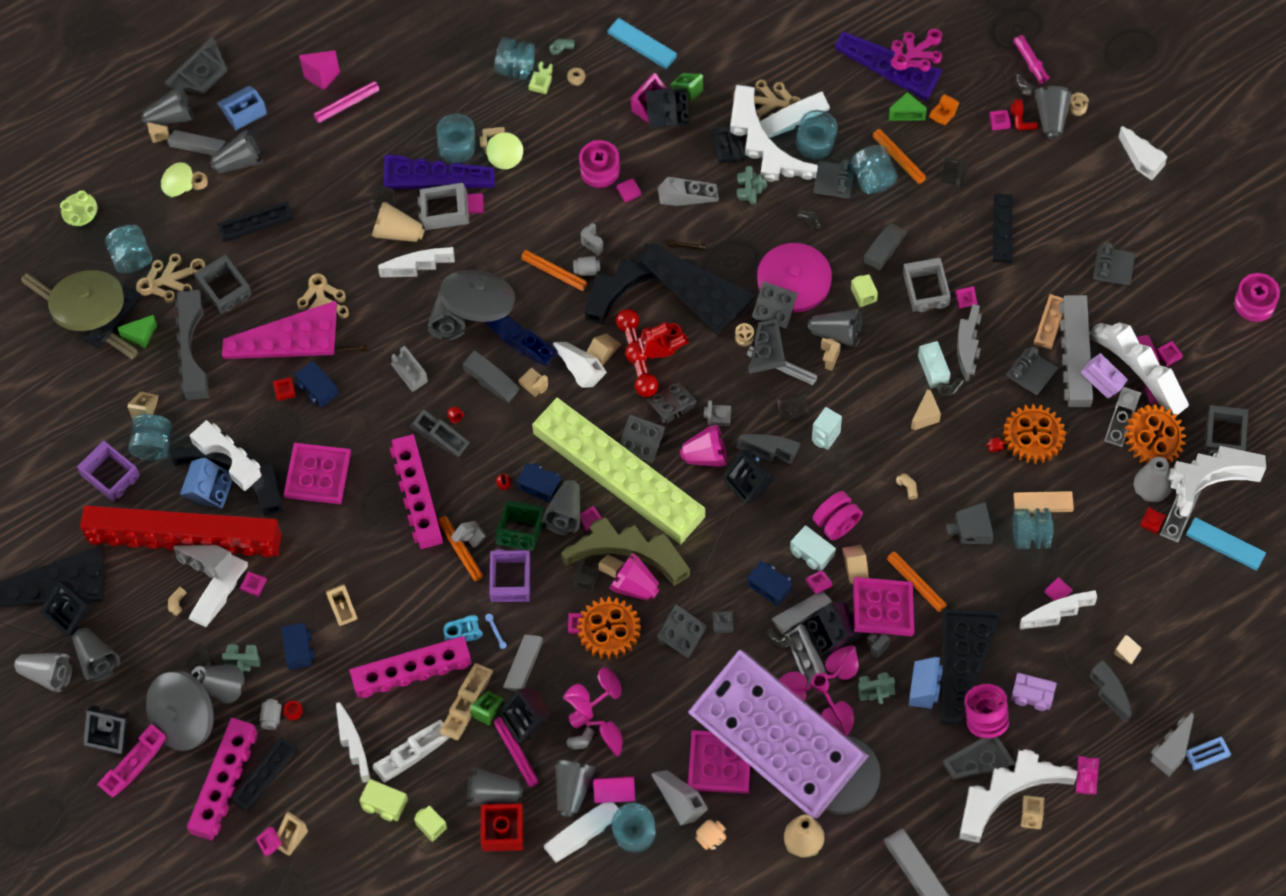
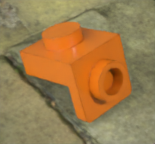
[929,94,959,125]

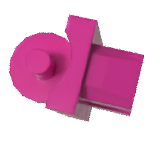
[1075,756,1099,795]

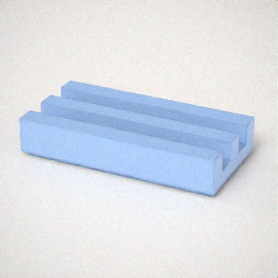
[1185,736,1231,771]

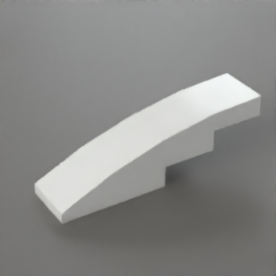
[760,92,830,139]
[378,247,455,277]
[189,555,248,627]
[1019,590,1097,629]
[336,703,370,782]
[373,720,450,783]
[544,802,623,862]

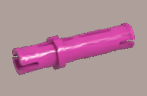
[1014,35,1049,84]

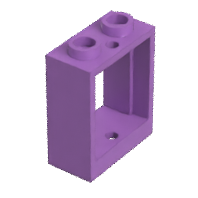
[77,441,140,502]
[490,549,530,602]

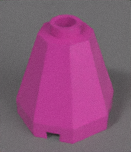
[680,425,728,467]
[609,553,660,601]

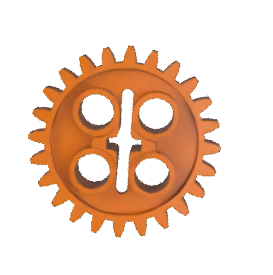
[1003,404,1066,464]
[1124,404,1186,464]
[577,597,641,660]

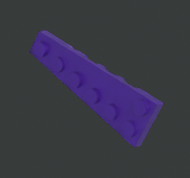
[835,31,942,101]
[384,154,495,190]

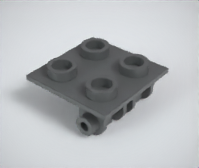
[813,160,855,199]
[1093,243,1135,286]
[752,281,797,329]
[1005,347,1058,396]
[646,381,697,424]
[620,415,665,463]
[656,604,707,659]

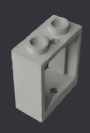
[418,183,469,230]
[903,258,951,312]

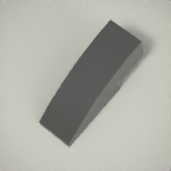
[864,223,907,271]
[463,350,520,404]
[410,409,470,457]
[736,434,800,465]
[1089,660,1132,724]

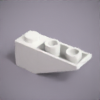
[1119,126,1167,180]
[553,342,607,387]

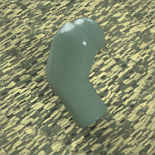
[549,39,575,55]

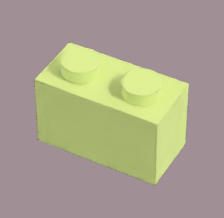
[359,779,408,821]

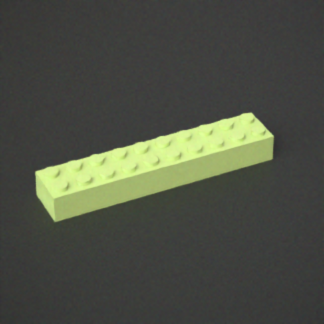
[532,398,705,545]

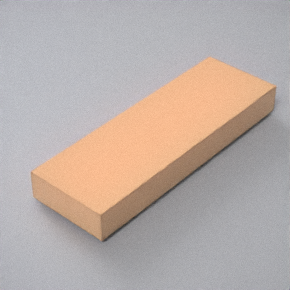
[1034,294,1063,350]
[1013,491,1074,513]

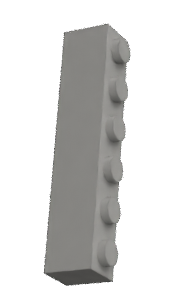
[1059,295,1093,407]

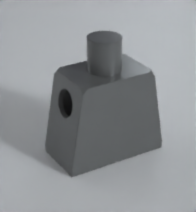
[946,502,994,544]

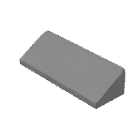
[168,130,227,156]
[772,591,832,635]
[784,625,827,686]
[503,635,543,692]

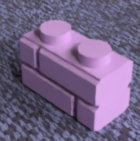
[1081,353,1128,398]
[1011,673,1057,711]

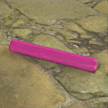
[314,81,379,122]
[494,717,539,787]

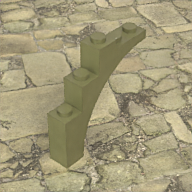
[561,517,690,586]

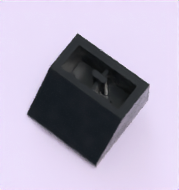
[646,88,690,128]
[804,602,862,657]

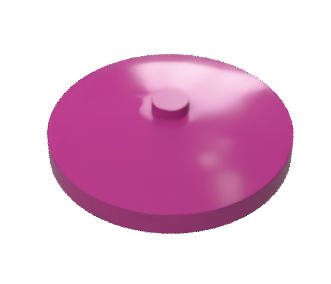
[757,243,832,312]

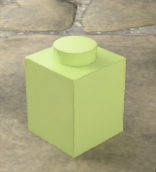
[851,274,878,307]
[414,806,447,842]

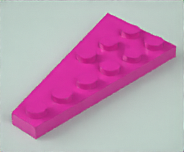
[222,301,337,359]

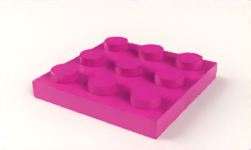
[284,443,351,504]
[853,577,914,636]
[688,730,750,794]

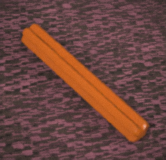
[873,129,926,184]
[521,250,587,291]
[438,516,483,581]
[887,552,947,612]

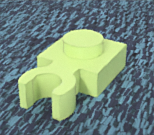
[529,62,552,94]

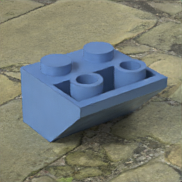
[218,86,267,131]
[180,458,233,509]
[909,657,943,709]

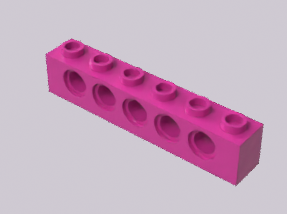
[390,434,443,549]
[349,636,472,698]
[187,718,258,840]

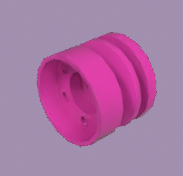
[965,684,1009,738]

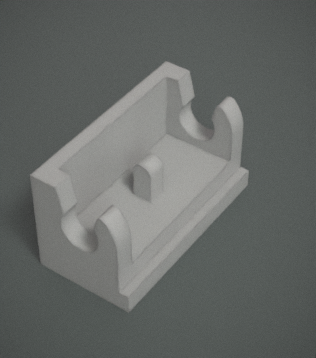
[391,346,428,392]

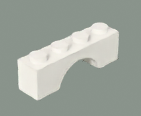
[189,420,261,491]

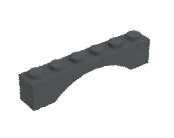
[175,290,209,401]

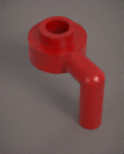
[1010,99,1038,130]

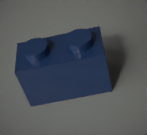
[295,361,339,408]
[517,463,562,503]
[747,561,793,607]
[282,623,315,670]

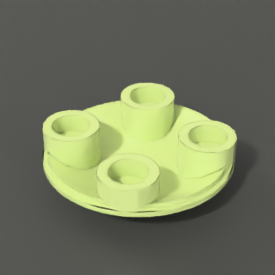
[486,132,523,169]
[161,163,193,197]
[60,191,97,226]

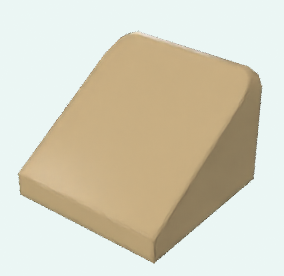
[147,123,170,142]
[598,554,625,578]
[1114,635,1142,665]

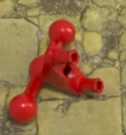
[616,309,689,397]

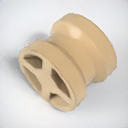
[1069,93,1089,116]
[735,323,754,347]

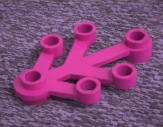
[891,29,942,71]

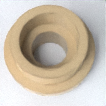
[567,68,585,85]
[191,172,208,190]

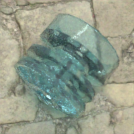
[494,37,535,81]
[795,110,838,159]
[436,114,476,163]
[851,145,898,193]
[105,225,152,273]
[128,414,172,461]
[1013,508,1053,549]
[612,803,656,853]

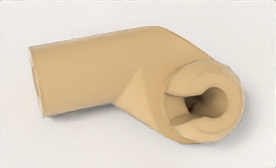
[896,473,918,500]
[168,587,187,615]

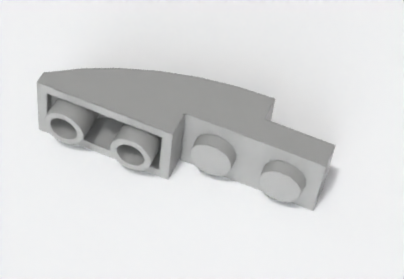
[957,304,982,381]

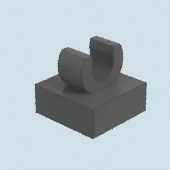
[713,611,734,633]
[867,633,890,659]

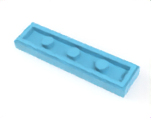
[608,18,677,69]
[1186,517,1266,571]

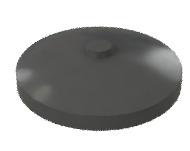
[440,270,515,322]
[146,671,213,751]
[824,736,880,814]

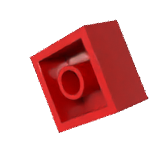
[481,804,523,851]

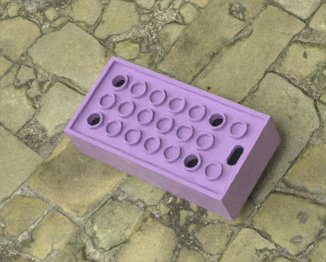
[688,650,869,818]

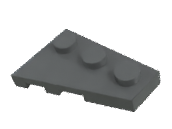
[748,319,786,374]
[942,736,1016,780]

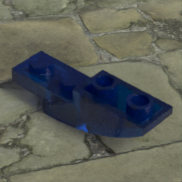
[487,315,558,366]

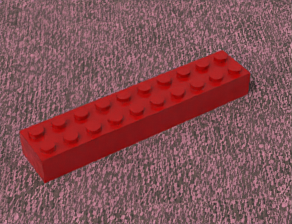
[80,506,282,557]

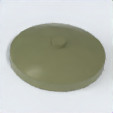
[48,270,124,331]

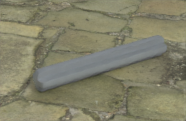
[747,346,817,385]

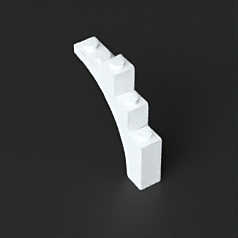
[730,85,818,182]
[1089,323,1189,415]
[1168,446,1266,517]
[959,750,1077,843]

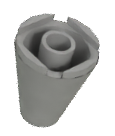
[1134,457,1172,503]
[14,653,72,692]

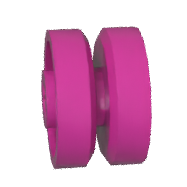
[579,140,620,188]
[1234,273,1280,322]
[813,491,863,540]

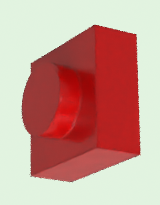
[273,377,296,401]
[1140,507,1166,534]

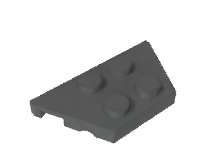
[164,37,227,95]

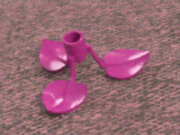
[779,646,859,736]
[563,667,623,757]

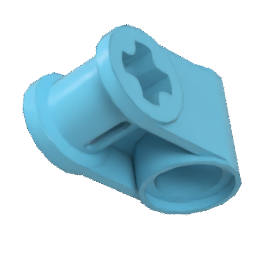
[444,615,483,641]

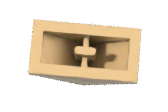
[587,333,621,366]
[911,389,941,430]
[128,392,159,422]
[842,545,869,585]
[326,584,357,627]
[277,812,308,856]

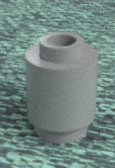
[573,256,600,276]
[259,699,282,730]

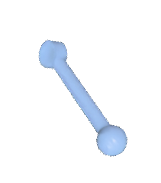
[485,614,507,649]

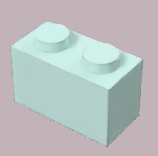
[918,341,950,389]
[812,407,842,450]
[790,525,836,571]

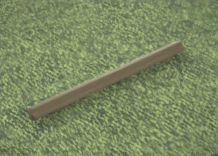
[21,273,138,359]

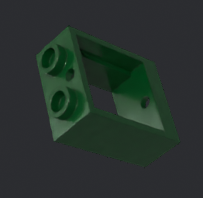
[496,500,545,551]

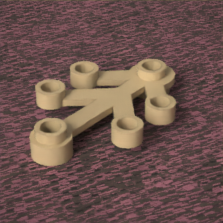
[733,80,801,121]
[136,254,206,303]
[297,274,349,319]

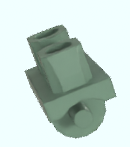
[737,166,767,204]
[222,644,261,673]
[858,672,895,705]

